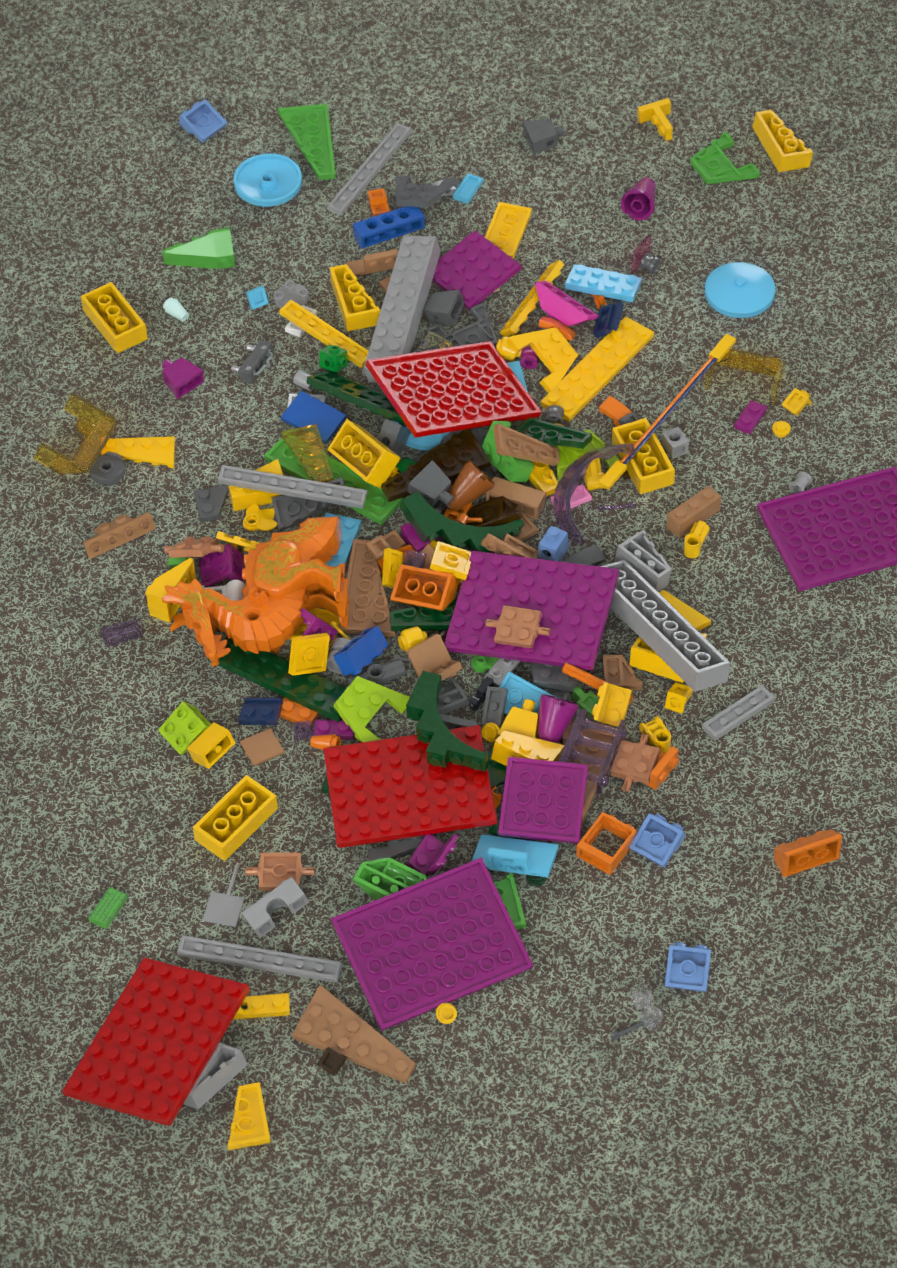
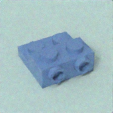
[179,99,227,143]
[629,813,686,868]
[665,942,711,992]

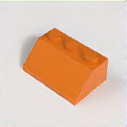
[390,564,460,611]
[773,829,842,878]

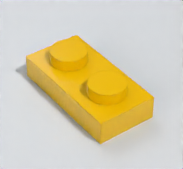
[382,548,403,589]

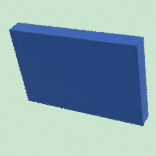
[281,391,346,445]

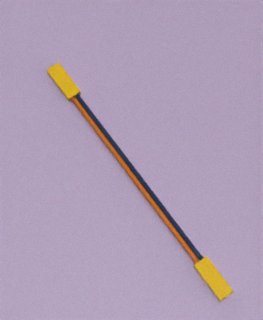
[598,334,736,490]

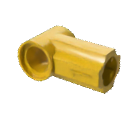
[582,453,605,491]
[683,520,710,558]

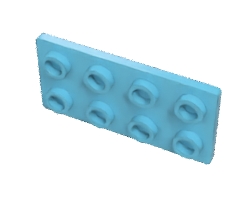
[472,835,559,877]

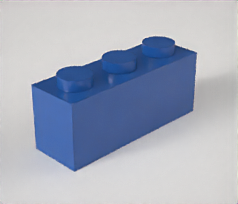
[333,626,389,676]

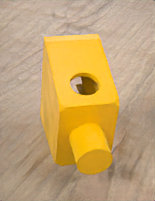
[498,699,539,738]

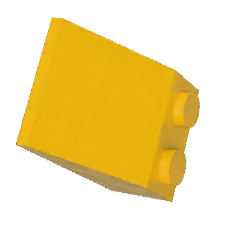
[145,558,196,623]

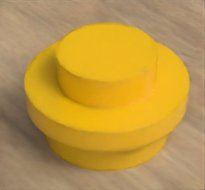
[772,421,791,438]
[481,722,500,742]
[436,1003,457,1024]

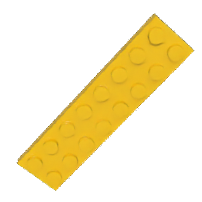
[540,316,654,422]

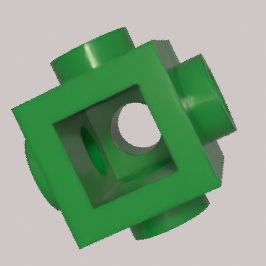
[319,345,348,373]

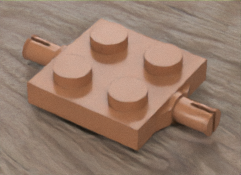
[164,536,224,558]
[486,605,551,649]
[610,733,660,792]
[245,853,315,891]

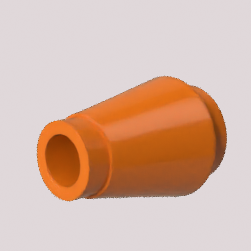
[310,734,341,751]

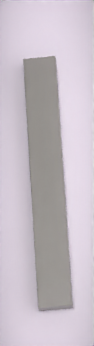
[327,123,412,216]
[218,465,367,509]
[177,935,343,983]

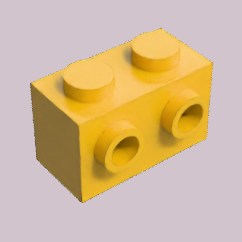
[187,722,236,769]

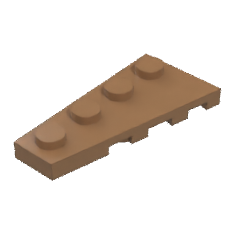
[493,423,560,466]

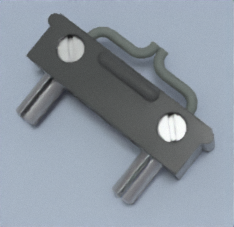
[231,340,274,384]

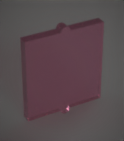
[631,234,651,273]

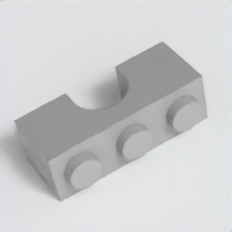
[242,877,309,938]

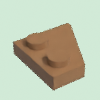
[603,655,642,690]

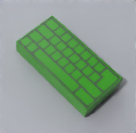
[88,887,128,929]

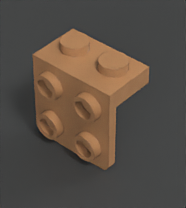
[407,634,462,680]

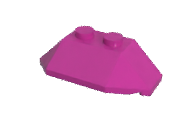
[535,281,599,327]

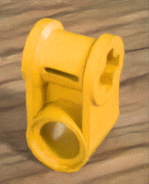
[639,716,671,754]

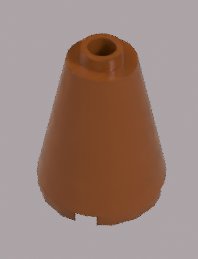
[447,460,495,511]

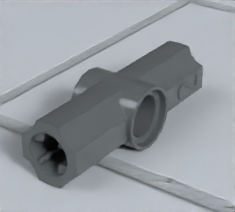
[346,659,406,686]

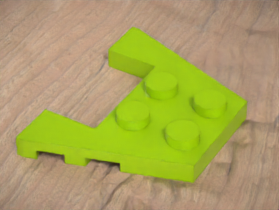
[556,429,622,489]
[333,676,410,743]

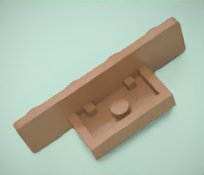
[345,249,398,276]
[83,512,156,559]
[481,533,538,559]

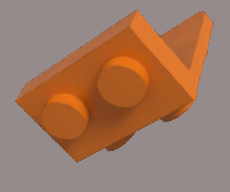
[642,744,679,790]

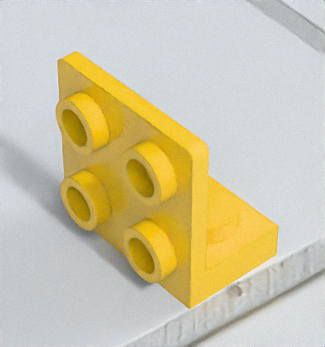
[592,682,633,728]

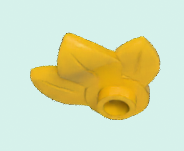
[243,504,278,531]

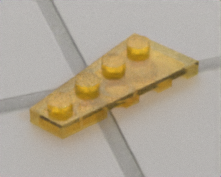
[281,424,334,483]

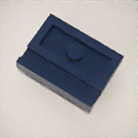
[593,301,624,338]
[238,698,283,725]

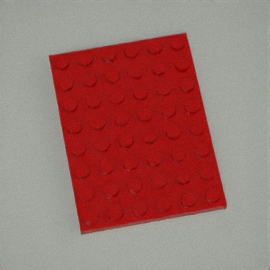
[365,341,542,438]
[323,725,497,848]
[62,957,250,1126]

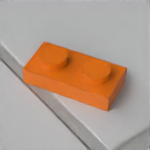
[279,697,319,729]

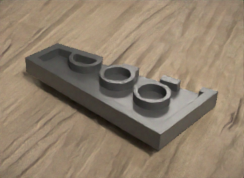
[272,478,345,532]

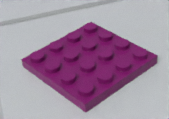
[432,230,522,311]
[498,757,588,844]

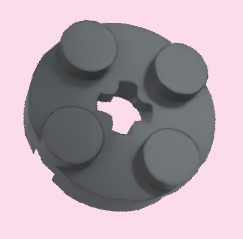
[88,452,125,486]

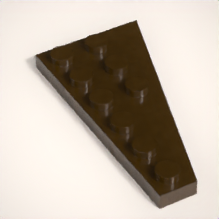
[381,429,491,502]

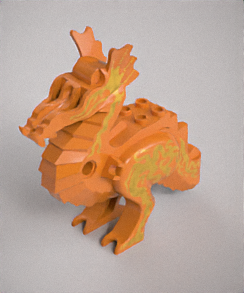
[161,516,349,667]

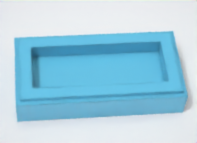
[453,173,483,204]

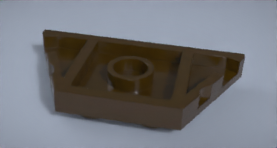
[466,496,521,527]

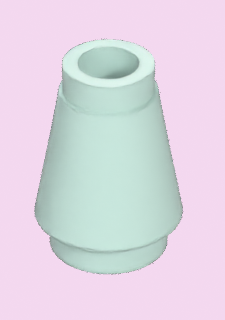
[163,297,189,322]

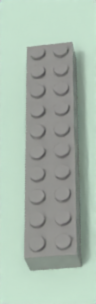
[364,236,441,383]
[600,560,730,692]

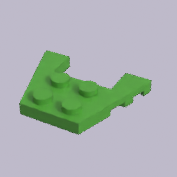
[690,132,760,184]

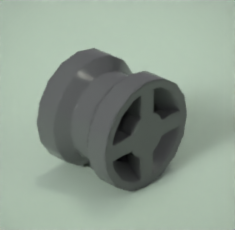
[640,252,661,274]
[545,405,564,424]

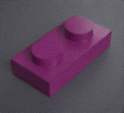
[734,400,767,434]
[314,720,354,740]

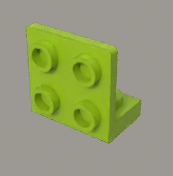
[158,701,211,755]

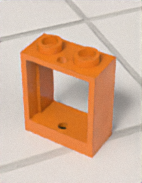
[576,812,637,875]

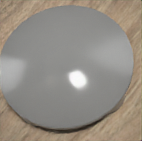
[273,281,309,308]

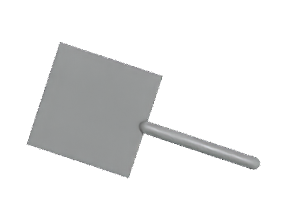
[202,862,245,927]

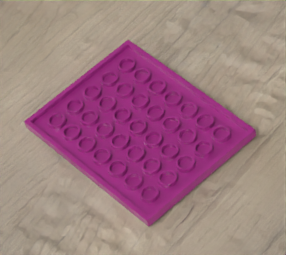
[757,467,897,592]
[444,551,619,671]
[331,857,533,1032]

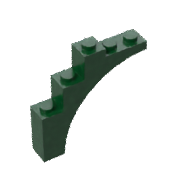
[400,492,524,553]
[406,670,489,771]

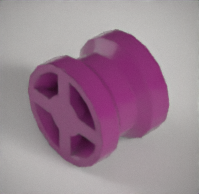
[520,347,539,369]

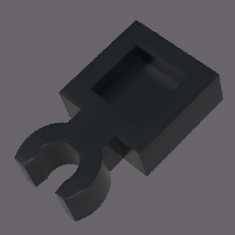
[469,676,494,712]

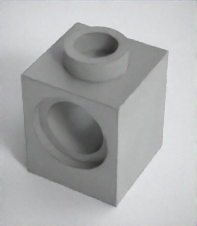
[662,427,689,459]

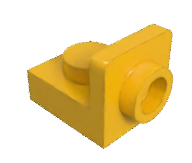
[781,388,812,417]
[665,682,693,714]

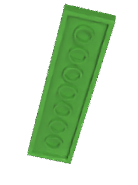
[264,433,403,526]

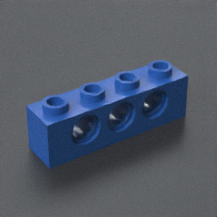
[353,206,425,249]

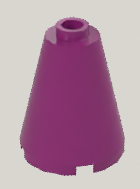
[621,177,656,221]
[537,694,579,743]

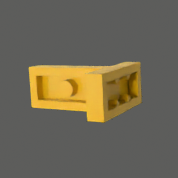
[637,98,673,141]

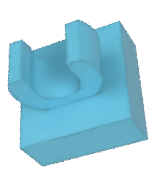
[246,286,269,309]

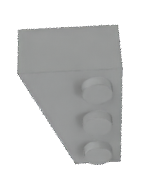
[615,529,672,592]
[184,1043,248,1110]

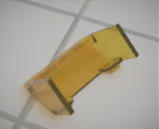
[704,348,786,404]
[33,392,117,474]

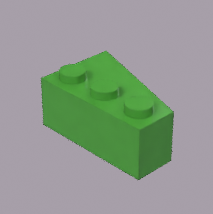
[481,421,534,482]

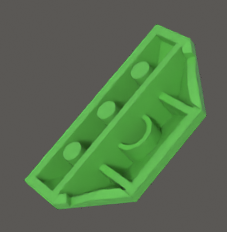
[353,857,427,900]

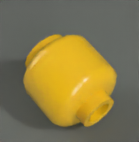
[496,336,522,362]
[398,627,427,653]

